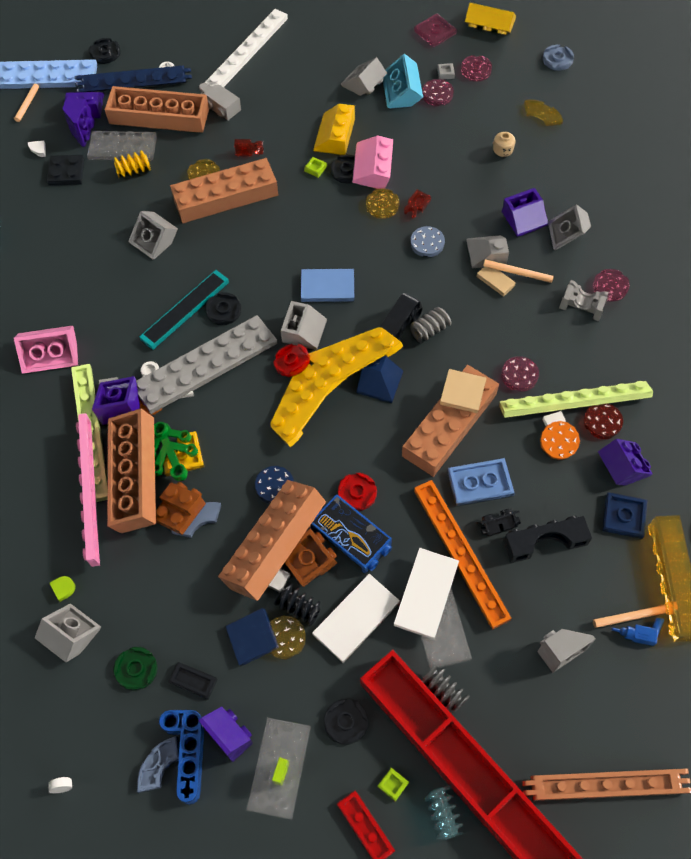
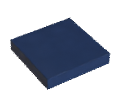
[602,492,648,539]
[226,608,279,666]

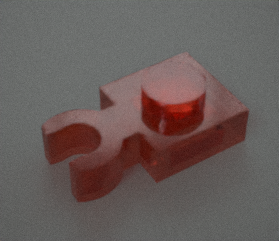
[234,139,264,156]
[404,189,431,218]

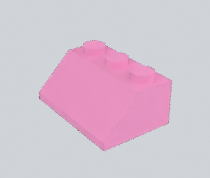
[352,135,393,190]
[14,326,78,374]

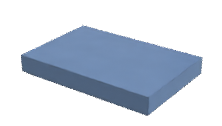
[301,269,354,302]
[447,458,515,506]

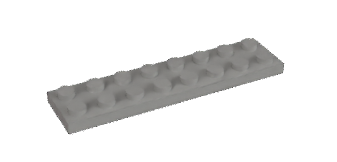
[136,315,277,414]

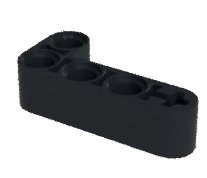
[380,292,423,339]

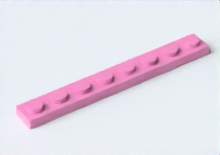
[76,413,100,567]

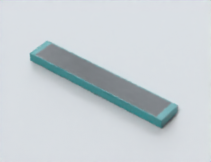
[139,270,229,350]

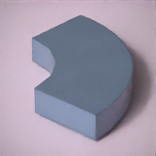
[171,502,221,538]
[137,736,179,793]

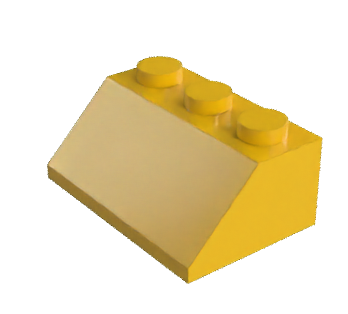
[465,3,516,35]
[314,103,355,155]

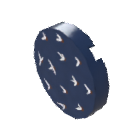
[255,466,294,503]

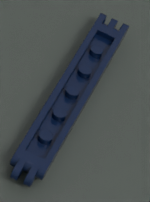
[74,66,192,92]

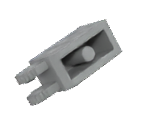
[199,83,241,120]

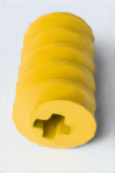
[114,150,151,178]

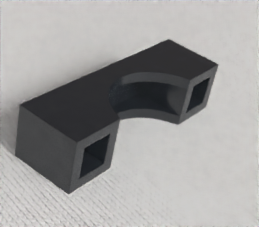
[504,516,592,563]

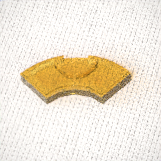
[524,100,563,126]

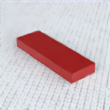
[337,790,395,859]

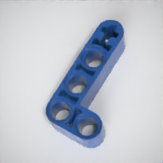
[159,710,204,805]

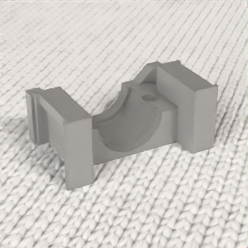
[559,280,609,321]

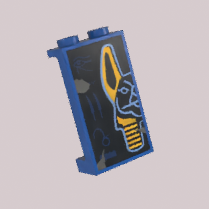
[310,494,392,574]

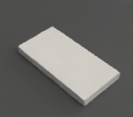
[394,548,459,640]
[312,574,400,663]

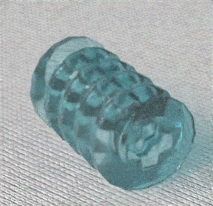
[424,785,466,840]

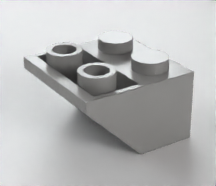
[281,301,327,350]

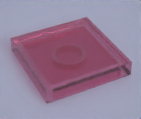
[414,13,457,47]

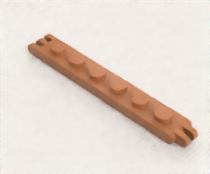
[522,769,691,801]

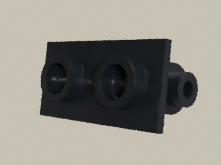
[477,508,521,536]

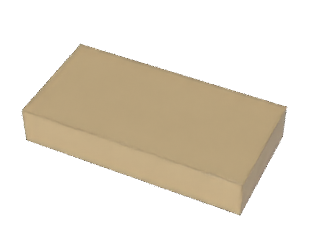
[477,267,516,297]

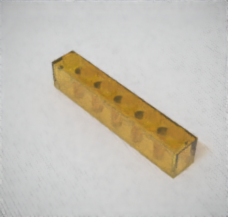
[649,515,691,642]

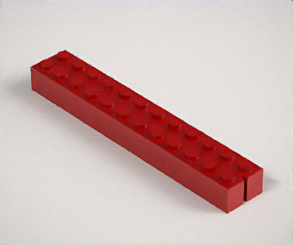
[360,650,583,859]

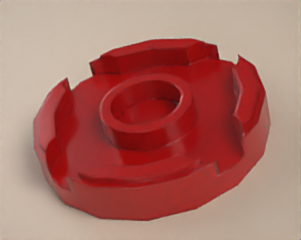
[274,344,310,377]
[338,473,377,511]

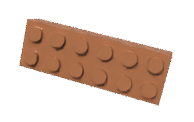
[105,86,209,133]
[170,158,278,223]
[402,364,499,477]
[107,409,156,534]
[218,480,326,601]

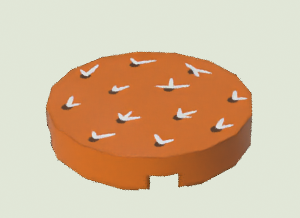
[540,421,580,460]

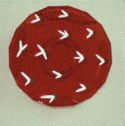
[584,404,623,439]

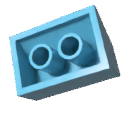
[383,54,423,108]

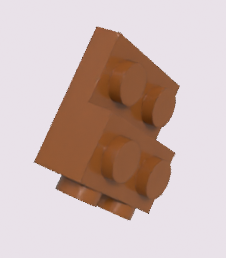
[156,482,206,535]
[285,528,337,587]

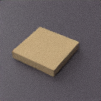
[440,369,486,413]

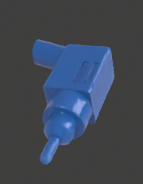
[611,618,664,646]

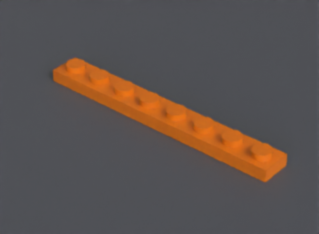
[414,480,512,630]

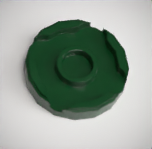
[113,647,158,691]

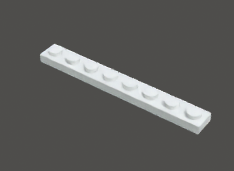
[205,9,288,87]

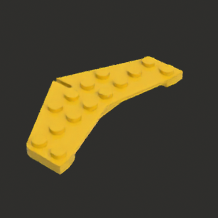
[270,327,403,447]

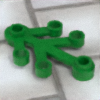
[154,422,198,481]

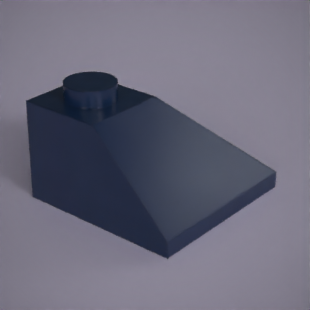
[357,356,403,403]

